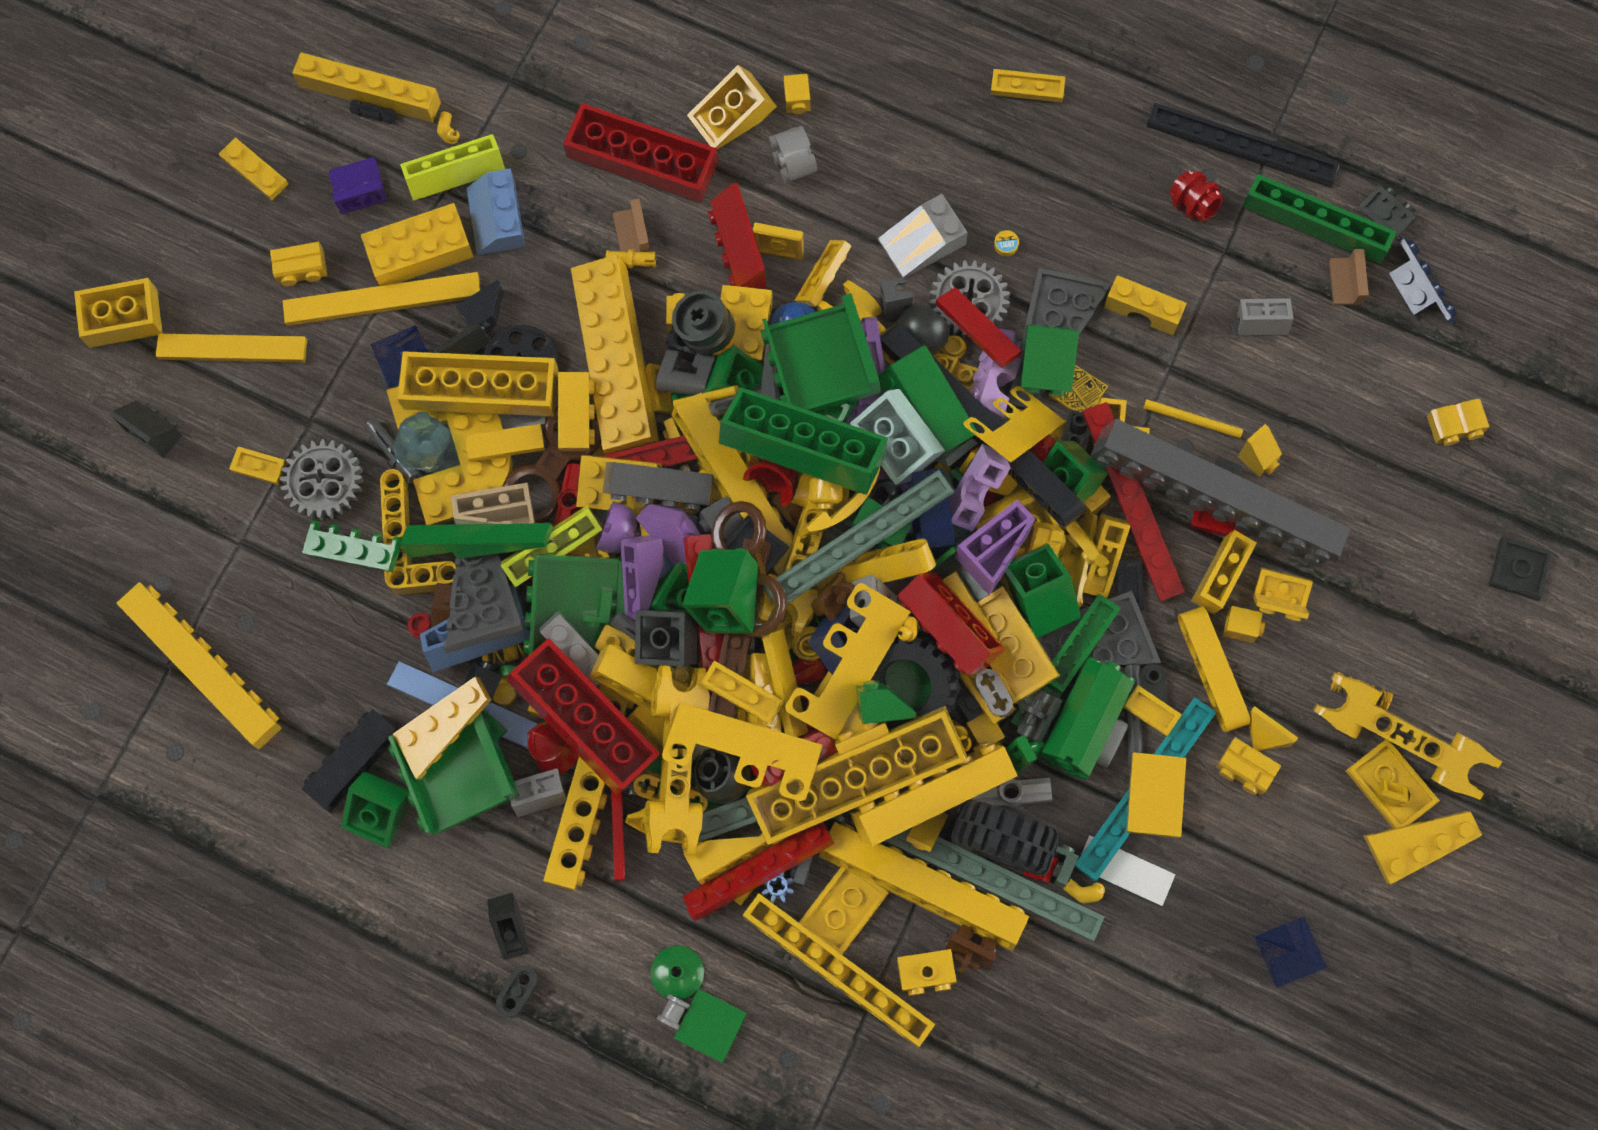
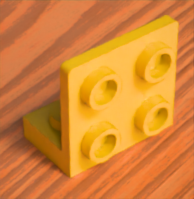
[834,702,889,755]

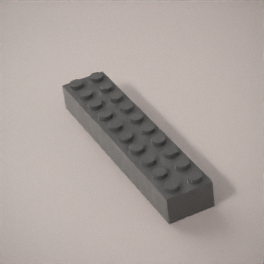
[1090,419,1351,565]

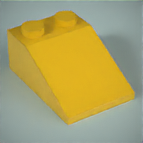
[687,65,777,150]

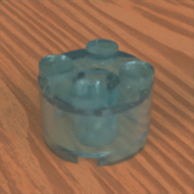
[393,412,450,473]

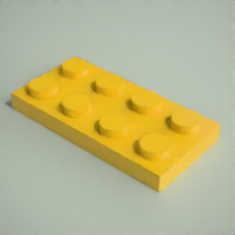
[977,586,1060,704]

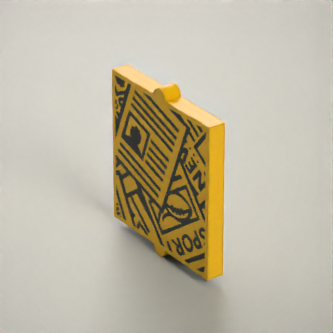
[1049,365,1108,412]

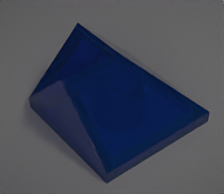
[370,325,428,388]
[1254,917,1327,988]

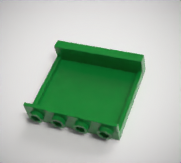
[760,293,881,412]
[523,554,625,655]
[388,708,520,836]

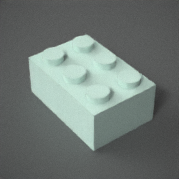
[850,389,945,485]

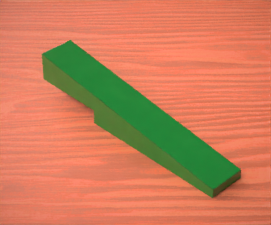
[399,523,553,559]
[1009,594,1121,740]

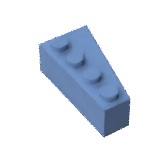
[420,584,530,672]

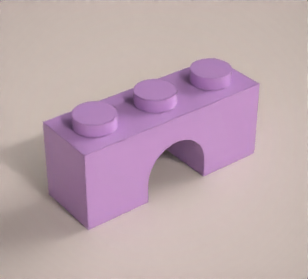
[970,351,1021,420]
[945,444,1010,531]

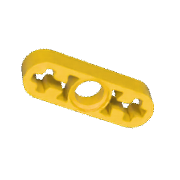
[633,770,708,812]

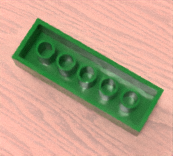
[719,387,888,495]

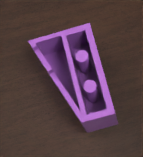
[955,499,1035,596]

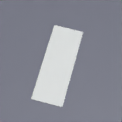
[1081,835,1176,906]

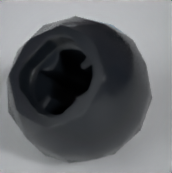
[870,479,903,506]

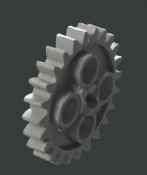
[929,260,1010,339]
[280,439,364,521]

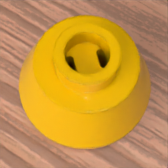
[792,626,819,661]

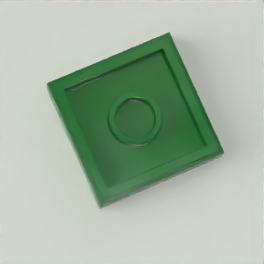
[674,989,747,1063]

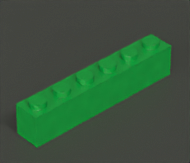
[1243,174,1397,264]

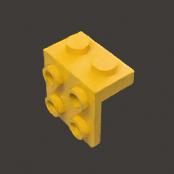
[1253,567,1313,621]

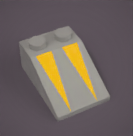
[878,194,968,279]

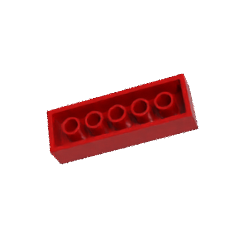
[563,103,719,203]
[506,638,660,796]

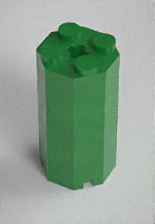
[1039,657,1135,780]

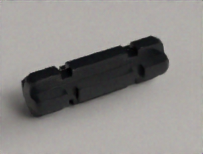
[349,99,396,124]

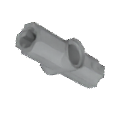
[972,778,1053,808]

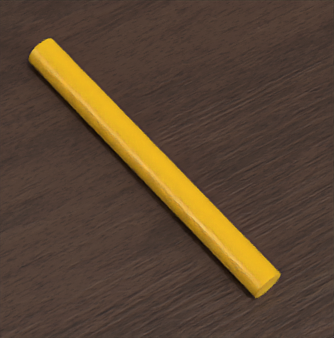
[1143,399,1243,439]

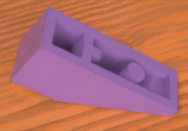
[621,535,664,620]

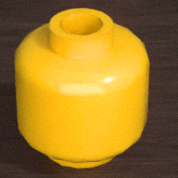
[809,477,843,510]

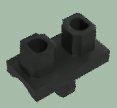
[1017,690,1062,743]

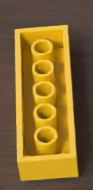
[398,351,559,417]
[849,742,1017,846]

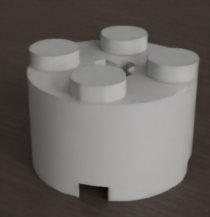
[769,126,817,183]

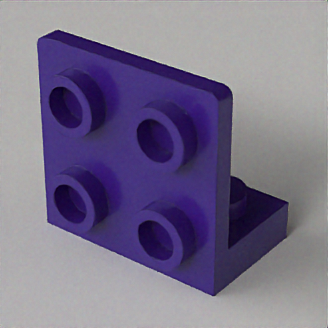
[329,157,388,214]

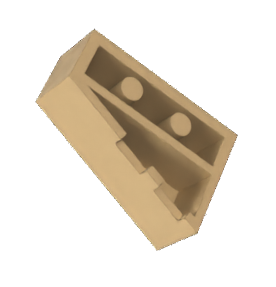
[451,483,535,525]

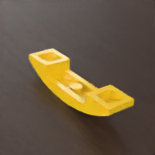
[798,468,880,537]

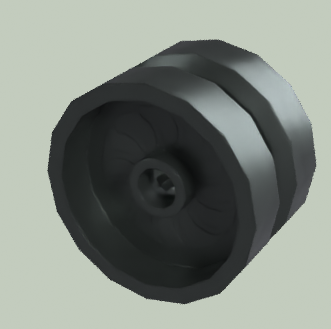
[672,290,735,355]

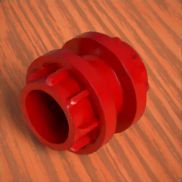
[1170,171,1223,222]

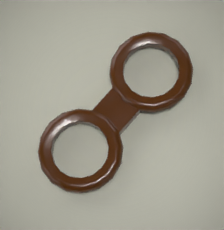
[503,406,601,523]
[712,501,787,638]

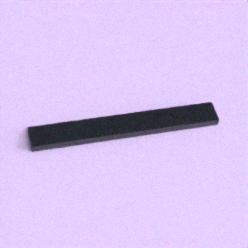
[1146,103,1341,188]

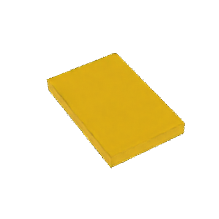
[1346,739,1440,828]
[1126,752,1186,838]
[799,867,889,955]

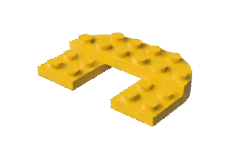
[386,386,513,525]

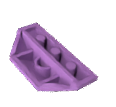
[636,504,714,566]

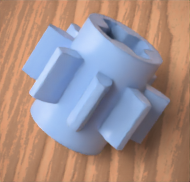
[762,872,794,903]

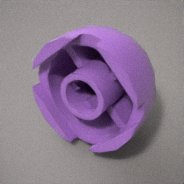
[595,501,641,554]

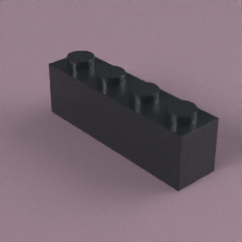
[301,709,397,813]

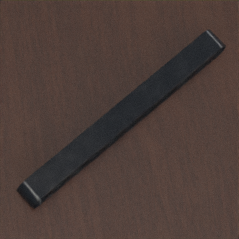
[879,322,1086,528]

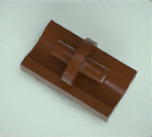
[811,571,857,621]
[945,925,997,974]

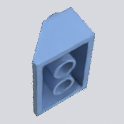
[467,168,525,255]

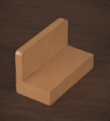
[613,199,650,252]
[1329,249,1369,306]

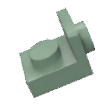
[1053,844,1078,888]

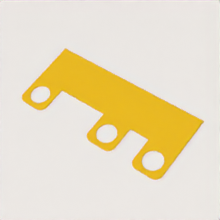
[963,386,1066,463]
[785,583,910,739]
[662,702,822,801]

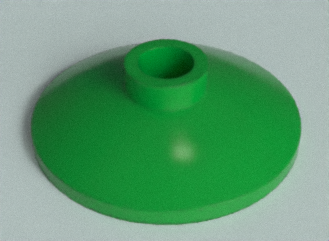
[650,946,704,1000]

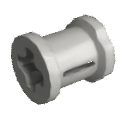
[657,994,690,1030]

